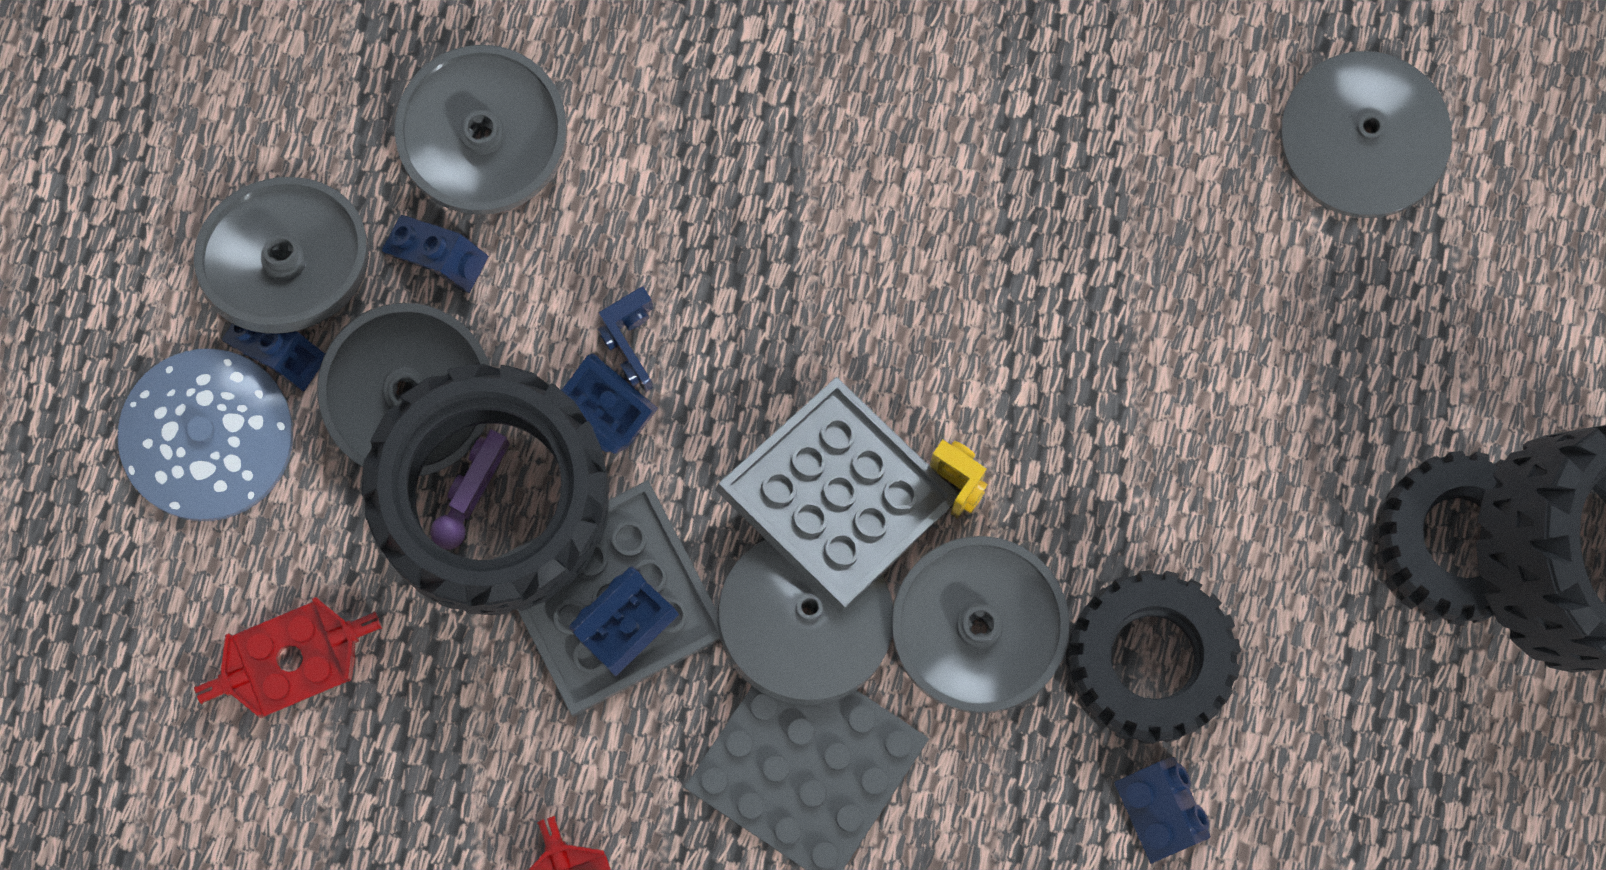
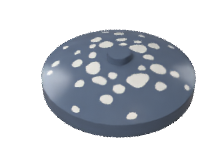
[118,349,293,521]

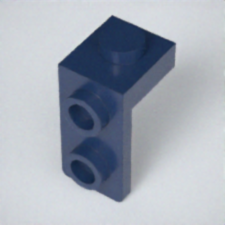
[382,215,489,294]

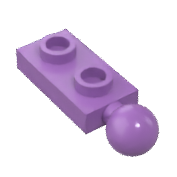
[430,429,510,550]

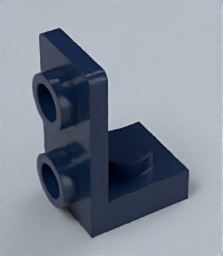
[597,286,654,392]
[222,323,325,392]

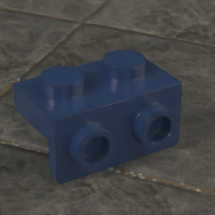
[560,353,658,454]
[569,566,679,677]
[1114,757,1211,864]

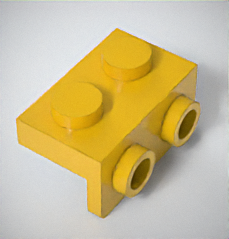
[930,439,988,518]

